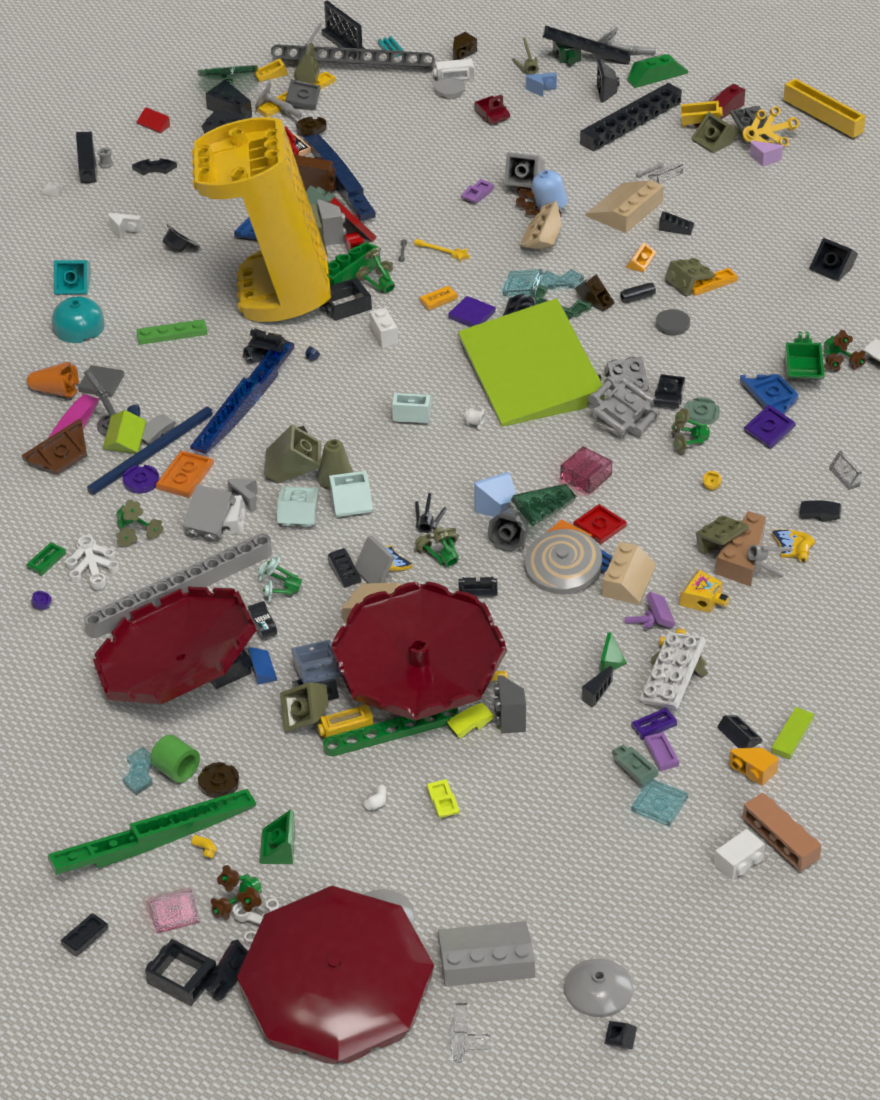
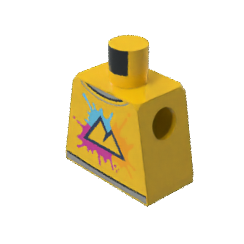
[680,569,730,613]

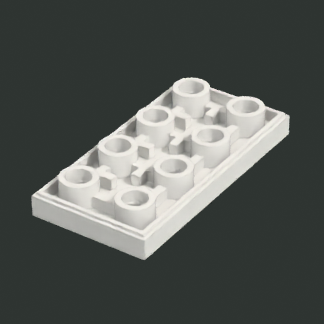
[639,632,706,709]

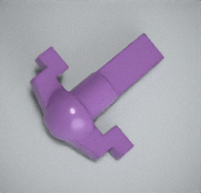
[625,610,656,629]

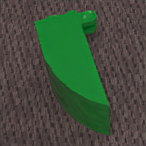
[784,331,825,379]

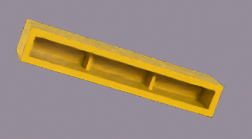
[783,78,866,138]

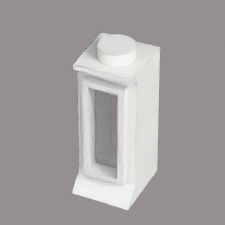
[433,59,474,81]

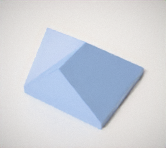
[474,472,518,517]

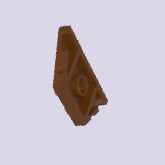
[21,419,87,475]

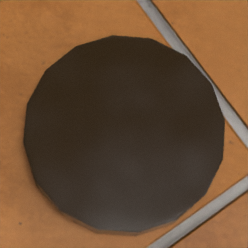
[296,117,327,135]
[198,762,240,798]

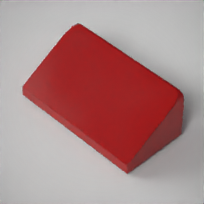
[136,107,170,133]

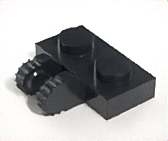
[503,293,536,316]

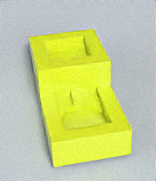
[447,703,495,739]
[426,779,460,818]

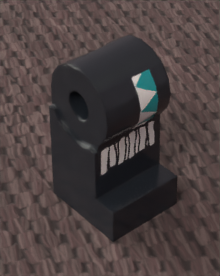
[247,601,277,640]

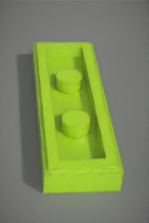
[771,707,815,759]

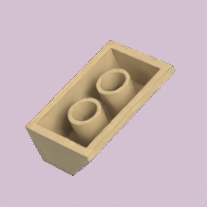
[602,541,656,605]

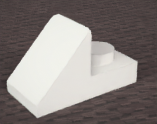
[108,213,142,239]

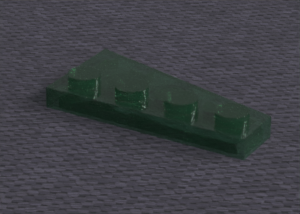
[511,484,577,526]

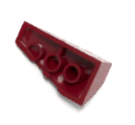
[692,84,746,127]

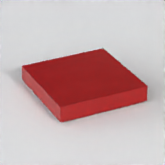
[573,504,627,545]

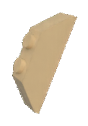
[520,201,562,250]

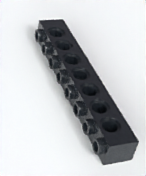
[580,82,682,152]

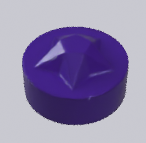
[31,591,52,610]

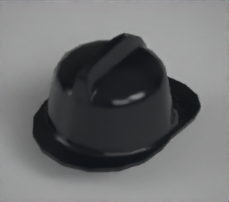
[162,224,200,251]

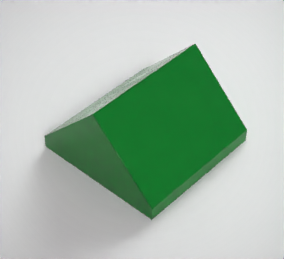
[259,809,296,864]

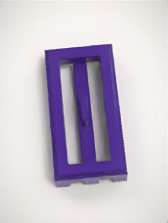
[631,708,677,740]

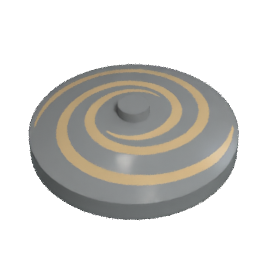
[525,529,602,594]

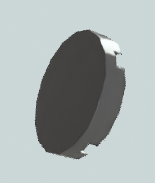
[656,309,690,335]

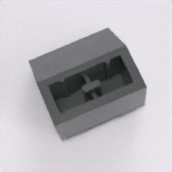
[730,106,769,139]
[494,675,526,734]

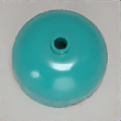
[52,296,105,343]

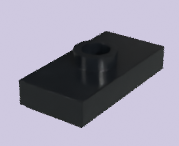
[60,913,109,956]

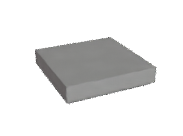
[355,536,395,583]

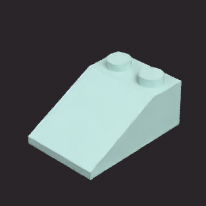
[277,486,319,527]

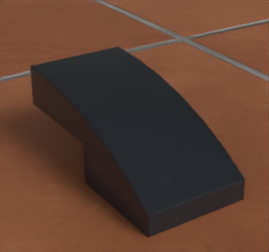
[799,500,842,522]

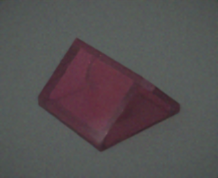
[147,887,200,934]

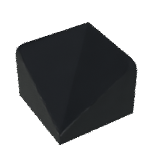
[604,1021,637,1049]

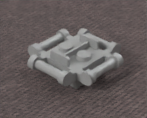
[588,376,660,436]

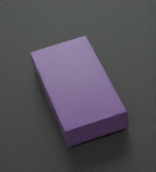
[646,591,676,629]
[644,732,679,771]

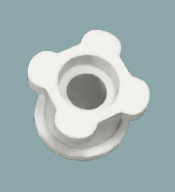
[464,407,486,430]

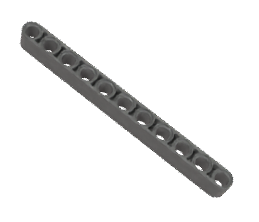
[271,44,436,68]

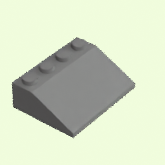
[438,921,535,987]

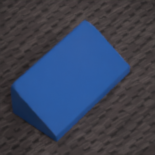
[248,647,277,684]

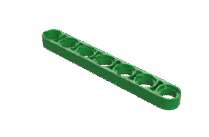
[323,707,459,757]

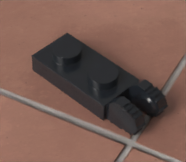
[204,939,248,1002]

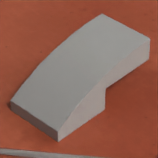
[142,413,176,445]

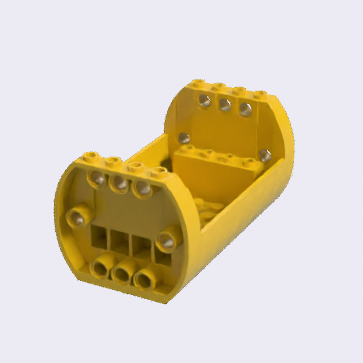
[192,117,331,322]

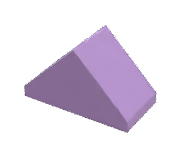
[750,141,783,166]

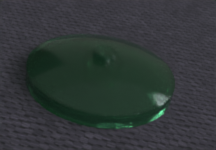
[197,65,258,83]

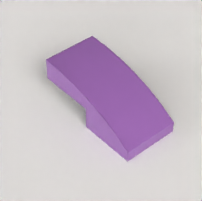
[461,179,494,203]

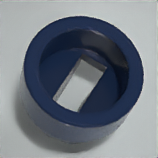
[305,346,320,361]
[127,404,141,417]

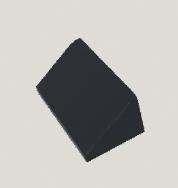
[717,715,763,748]

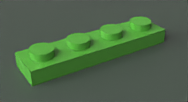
[136,319,208,345]

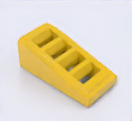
[253,59,288,82]

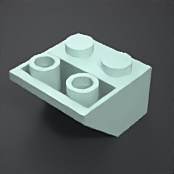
[392,393,433,423]
[329,471,373,517]

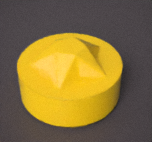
[703,471,722,490]

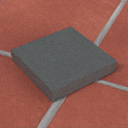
[285,79,321,110]
[78,365,124,397]

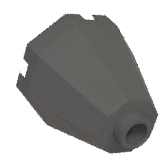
[487,509,529,552]

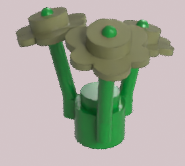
[671,408,710,455]

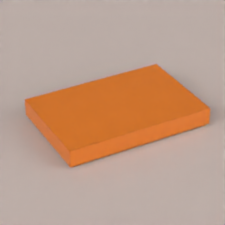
[156,450,214,498]

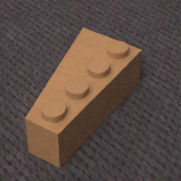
[716,511,766,587]

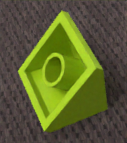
[103,410,146,454]

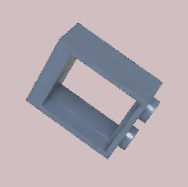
[291,639,342,684]

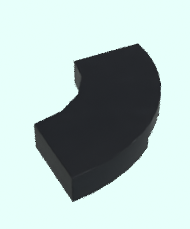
[132,158,177,175]

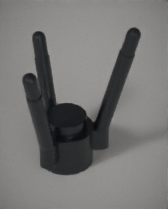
[415,493,447,533]

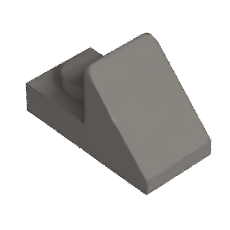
[227,479,258,513]

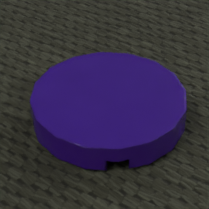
[122,465,159,494]

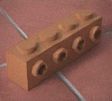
[742,793,822,872]

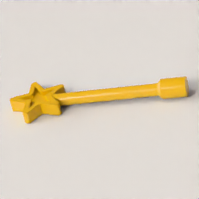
[414,239,470,262]

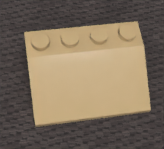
[586,180,664,233]

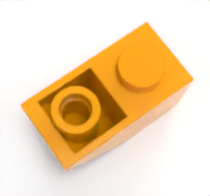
[729,748,779,786]

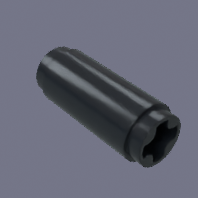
[620,283,656,303]

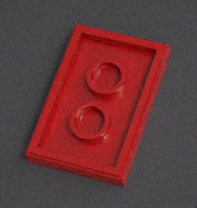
[330,198,377,242]

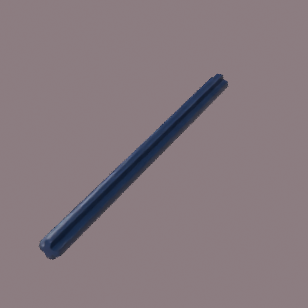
[87,406,213,495]

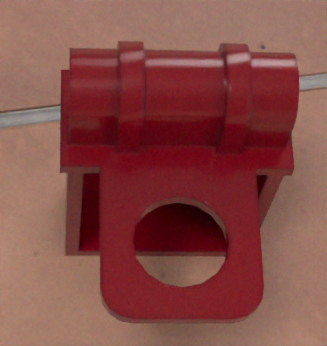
[474,95,510,125]

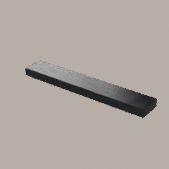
[542,25,631,65]

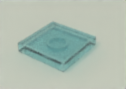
[502,269,543,296]
[631,779,688,827]

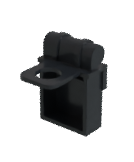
[654,374,685,409]

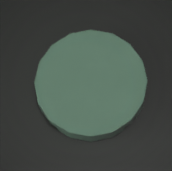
[684,397,720,425]

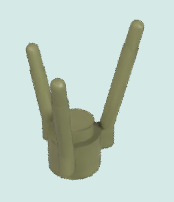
[512,37,539,75]

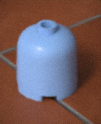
[532,170,568,210]

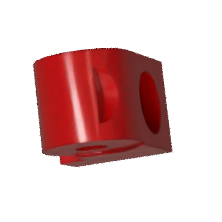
[343,232,364,253]

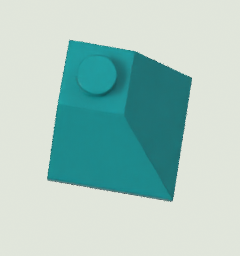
[54,260,91,294]

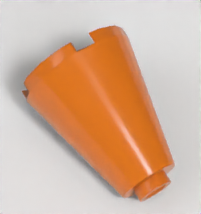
[27,362,79,397]

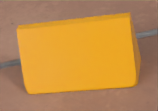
[626,242,657,272]

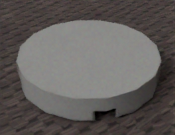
[434,77,465,99]

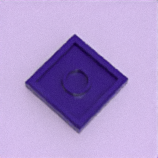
[448,296,496,327]
[744,404,796,449]

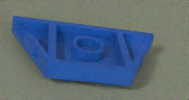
[740,374,799,414]

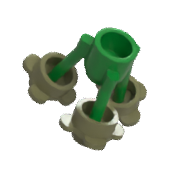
[414,527,459,567]

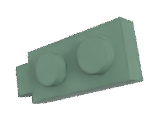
[612,744,659,785]

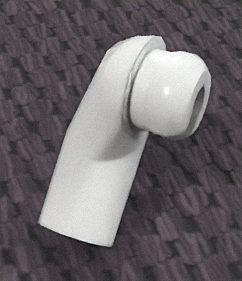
[364,785,386,810]

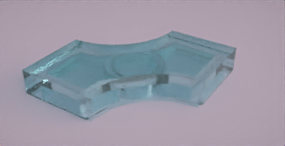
[123,747,153,796]

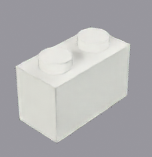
[370,308,398,348]
[714,829,765,880]

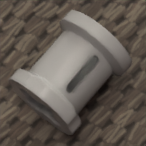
[98,147,114,169]

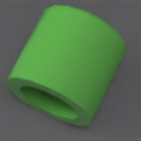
[150,734,200,783]

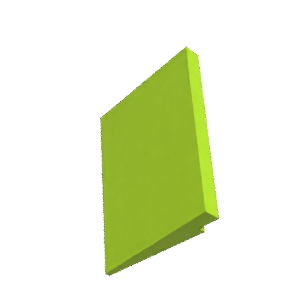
[458,298,604,427]

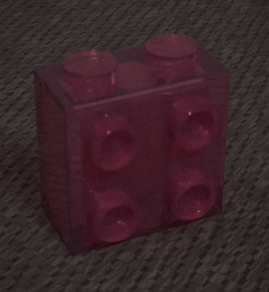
[560,446,613,494]

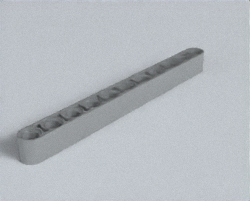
[84,533,272,638]

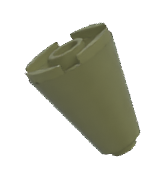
[317,439,353,490]

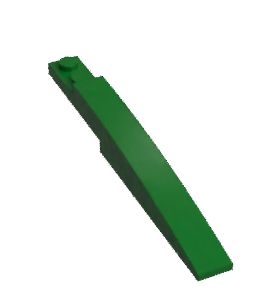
[48,789,256,875]

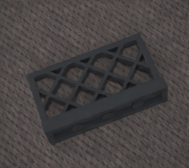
[321,0,367,59]

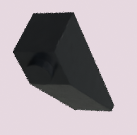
[76,131,98,183]

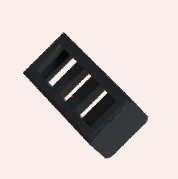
[659,211,695,235]
[328,548,362,588]
[582,666,613,708]

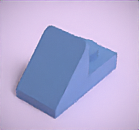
[526,73,557,96]

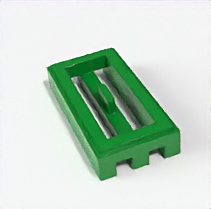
[26,542,66,576]

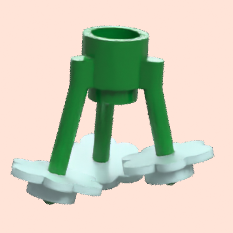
[257,555,302,602]

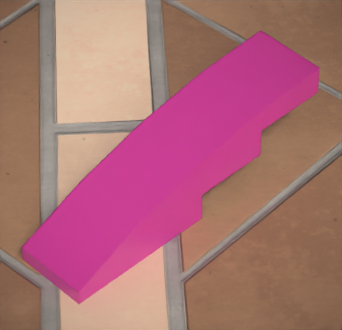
[48,394,99,438]

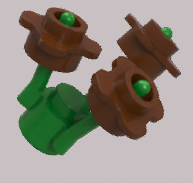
[823,330,866,371]
[210,865,262,920]

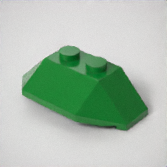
[627,54,688,88]

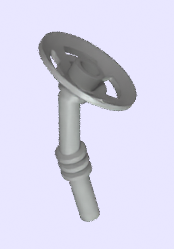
[597,26,656,55]
[255,80,302,119]

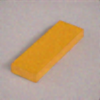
[691,268,738,296]

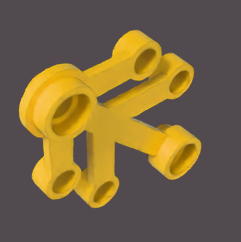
[742,106,799,147]

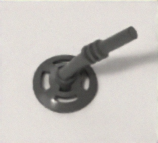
[84,369,116,437]

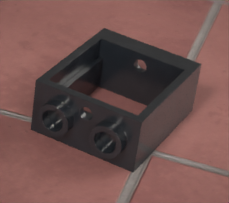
[321,277,372,321]
[145,939,216,1006]

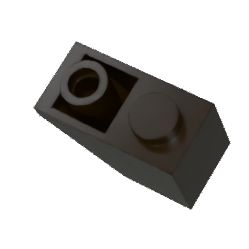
[453,32,477,60]
[574,274,615,312]

